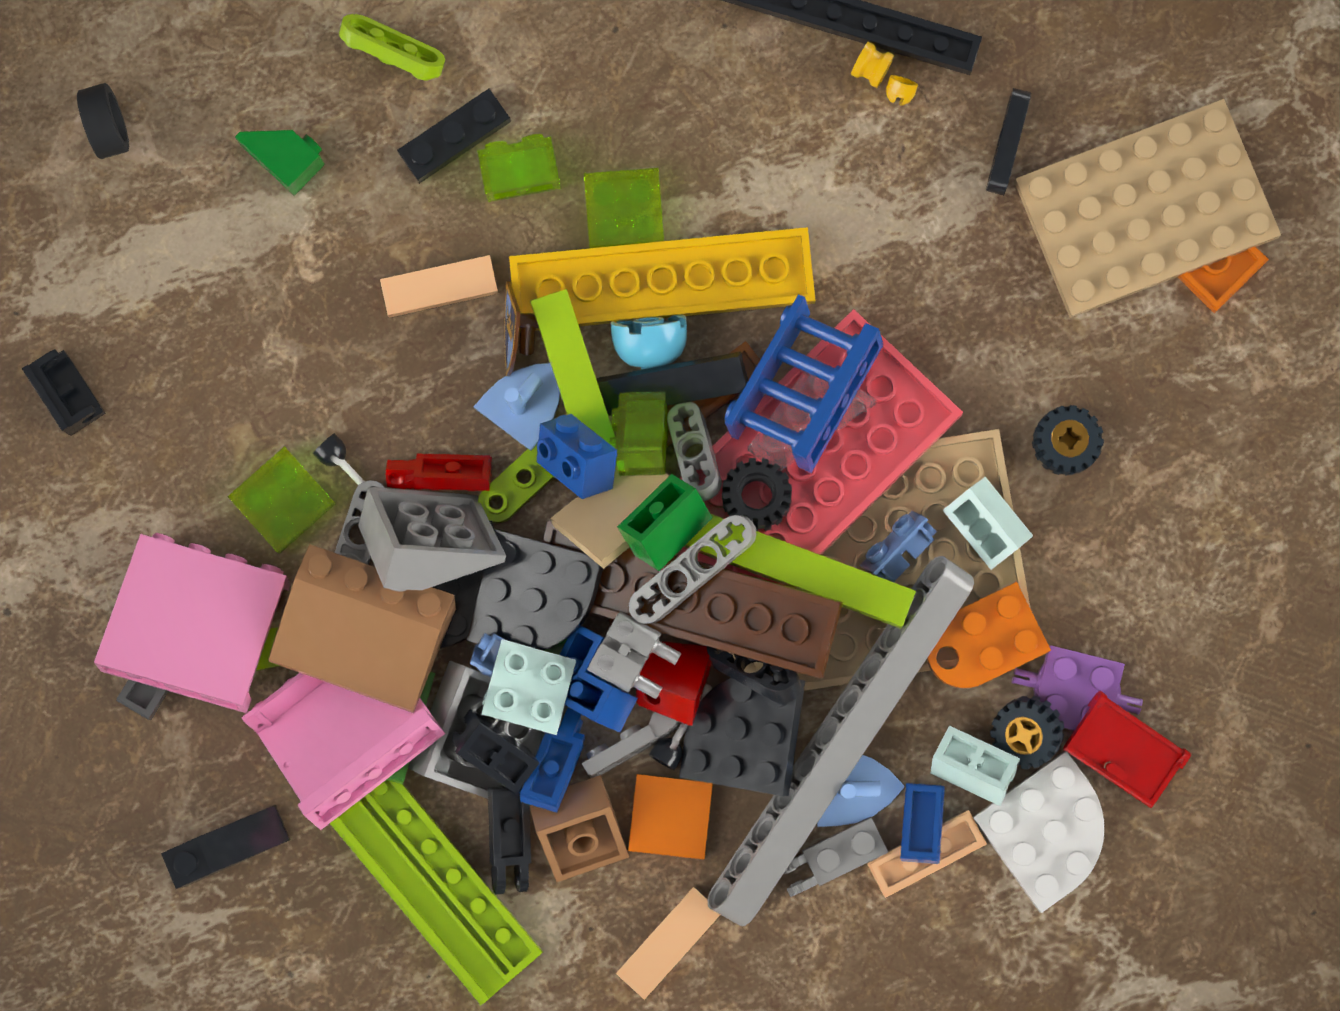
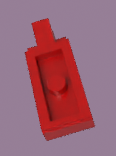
[386,453,493,491]

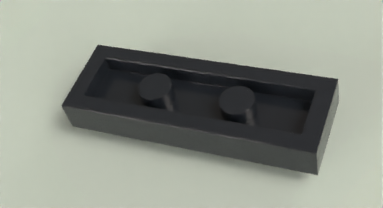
[397,88,511,184]

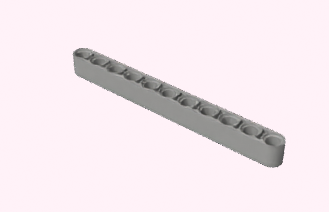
[708,556,974,926]

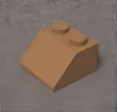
[530,775,629,882]

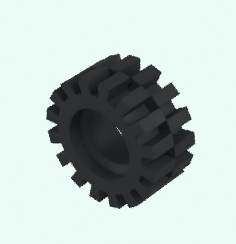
[722,458,792,531]

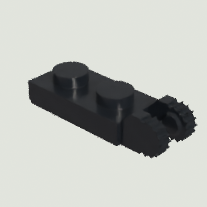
[488,784,531,895]

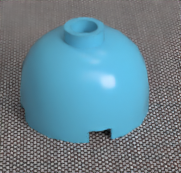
[611,315,687,370]

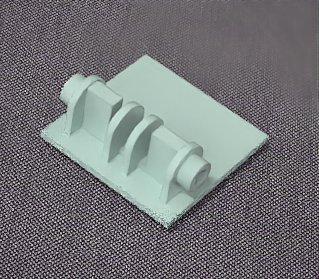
[481,639,576,735]

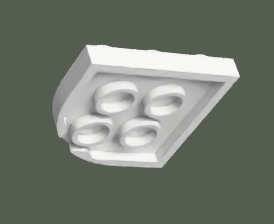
[973,751,1104,913]

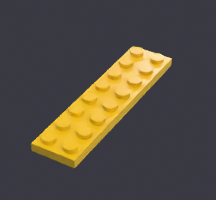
[509,227,816,332]

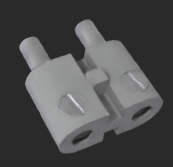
[587,611,681,699]

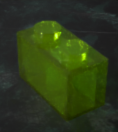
[477,134,561,202]
[609,392,668,476]

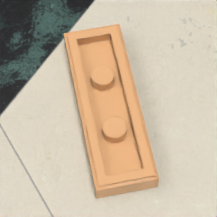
[380,255,498,318]
[866,810,987,898]
[616,886,720,1000]

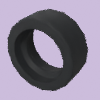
[77,83,130,159]

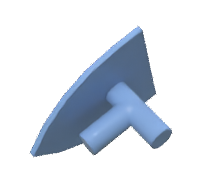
[474,363,560,451]
[817,755,905,827]

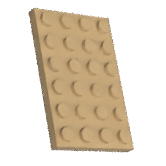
[1014,99,1281,318]

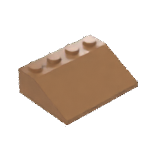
[268,544,456,713]

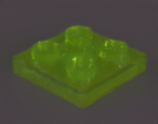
[584,168,664,248]
[227,446,336,554]

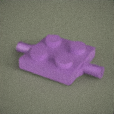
[1012,645,1143,730]

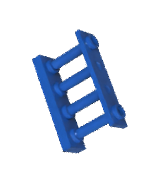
[725,294,884,473]

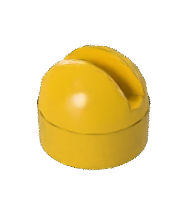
[886,75,918,106]

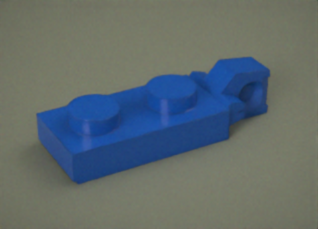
[520,708,585,813]

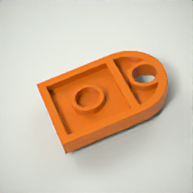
[926,582,1051,689]

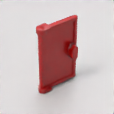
[1063,691,1191,808]

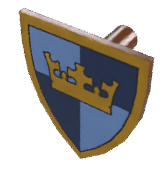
[504,281,539,376]

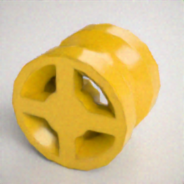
[851,42,895,88]

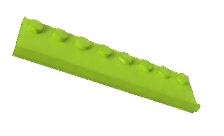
[330,780,543,1005]

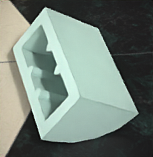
[943,477,1033,570]

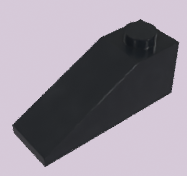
[161,805,291,889]

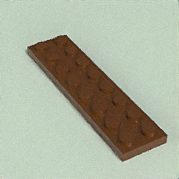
[543,520,843,679]

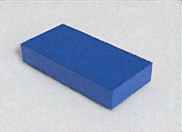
[900,783,945,864]

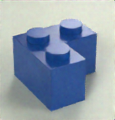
[559,626,638,732]

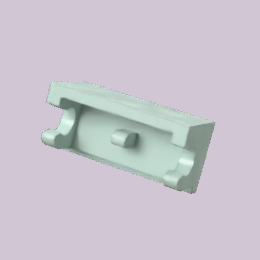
[931,726,1020,806]

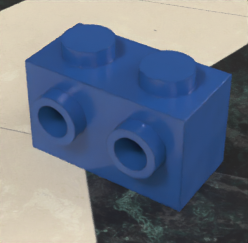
[536,414,617,499]

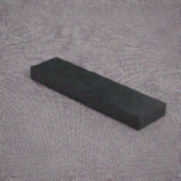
[596,351,749,416]

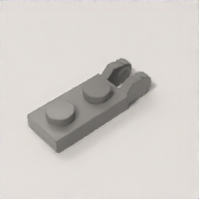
[582,712,680,778]
[784,817,888,897]

